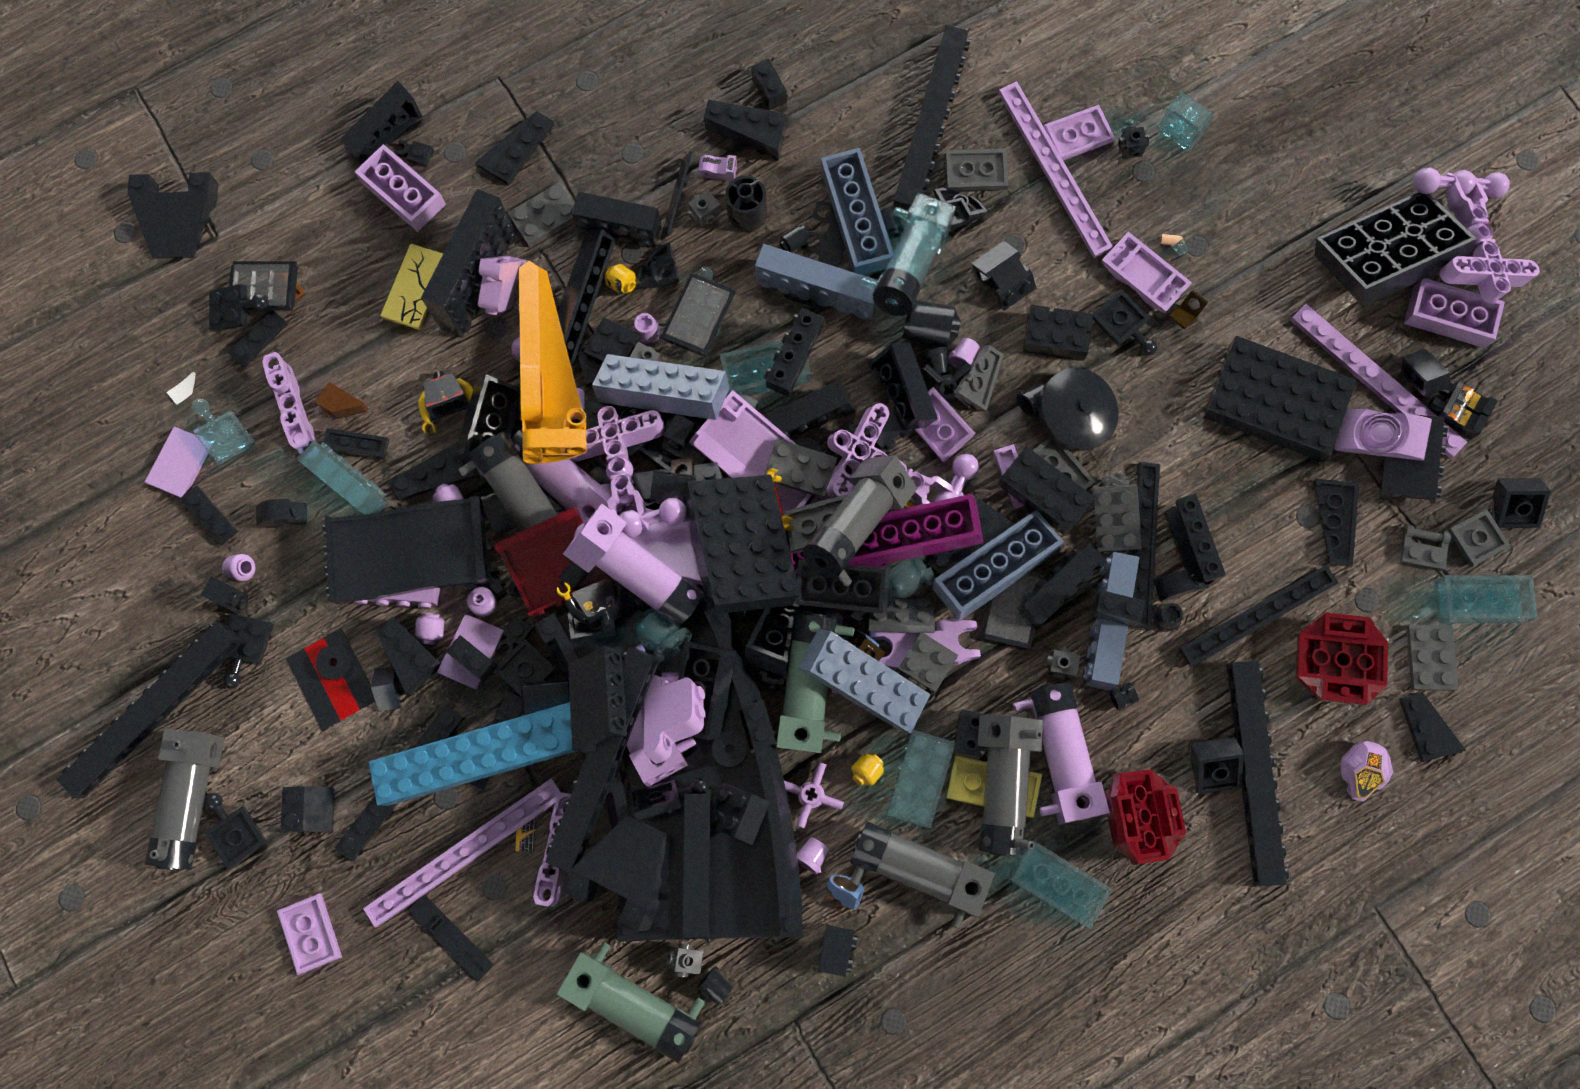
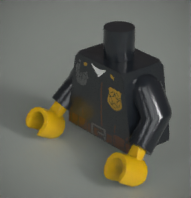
[557,577,627,632]

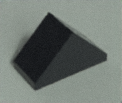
[371,666,402,712]

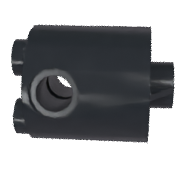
[725,175,768,233]
[902,300,961,347]

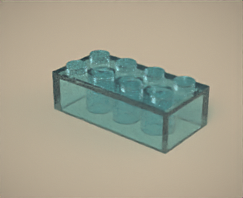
[719,339,811,397]
[297,440,389,515]
[1435,575,1537,623]
[886,729,956,830]
[1008,841,1113,929]

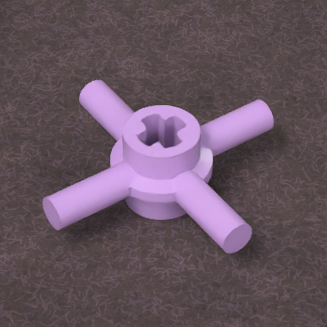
[784,762,844,828]

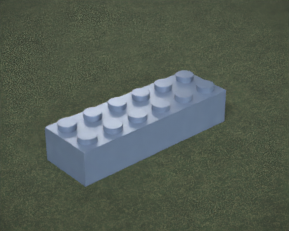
[821,148,895,275]
[755,244,879,319]
[592,354,730,420]
[932,510,1064,622]
[1082,552,1139,691]
[798,629,930,733]

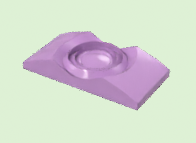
[1101,232,1192,313]
[1334,409,1432,461]

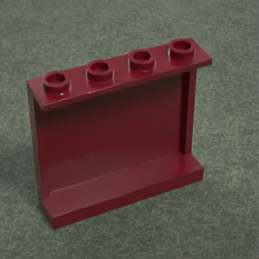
[494,506,610,617]

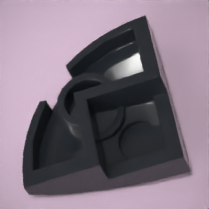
[934,188,987,230]
[636,242,680,288]

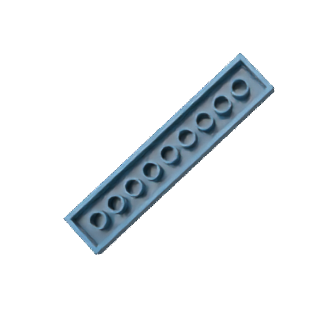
[369,702,575,806]

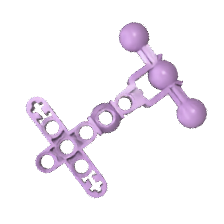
[1413,167,1540,304]
[827,403,979,506]
[570,406,686,538]

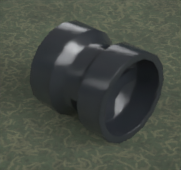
[1109,682,1139,711]

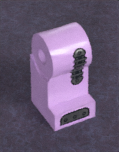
[698,155,737,181]

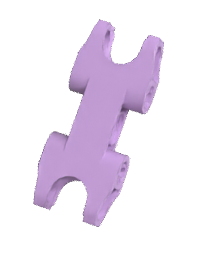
[262,352,318,458]
[870,619,981,670]
[533,793,571,907]

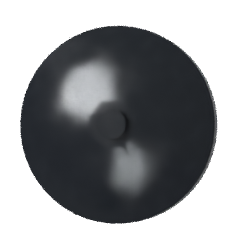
[1038,368,1119,451]

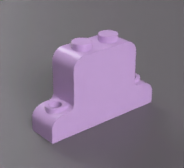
[478,255,526,315]
[644,675,705,764]

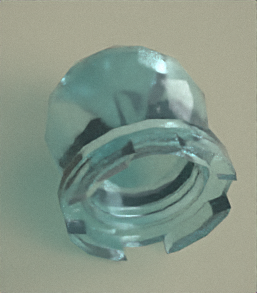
[885,556,935,599]
[635,608,692,664]

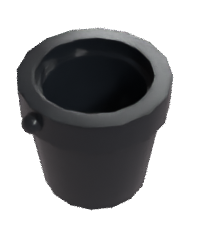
[921,347,950,376]
[1016,383,1044,417]
[1153,603,1183,632]
[696,967,733,1005]

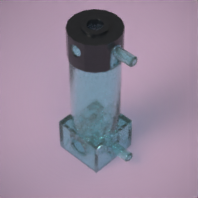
[859,193,956,316]

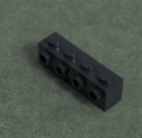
[764,308,825,397]

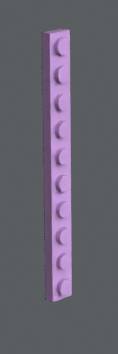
[998,82,1113,258]
[1290,304,1467,459]
[363,779,561,927]

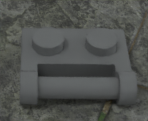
[1399,525,1451,571]

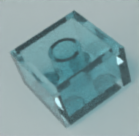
[1158,92,1214,151]

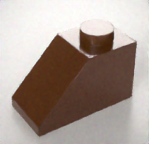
[315,382,369,419]

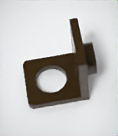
[1169,290,1208,329]
[671,457,695,475]
[846,630,885,661]

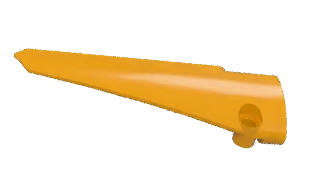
[519,261,587,464]

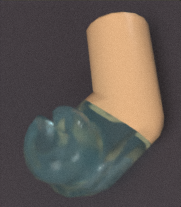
[1160,234,1188,255]

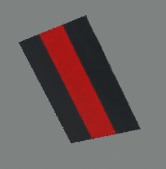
[286,628,376,731]

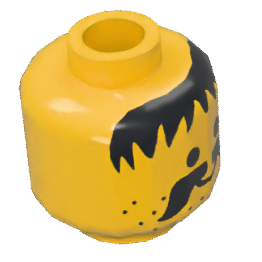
[605,264,636,294]

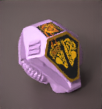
[1340,741,1394,802]

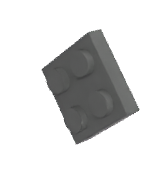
[1447,509,1510,567]
[898,633,958,693]

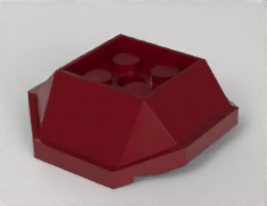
[1296,612,1388,705]
[1105,770,1186,865]

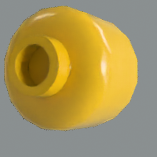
[851,753,884,786]

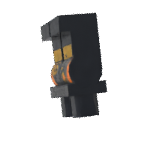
[1427,381,1498,439]

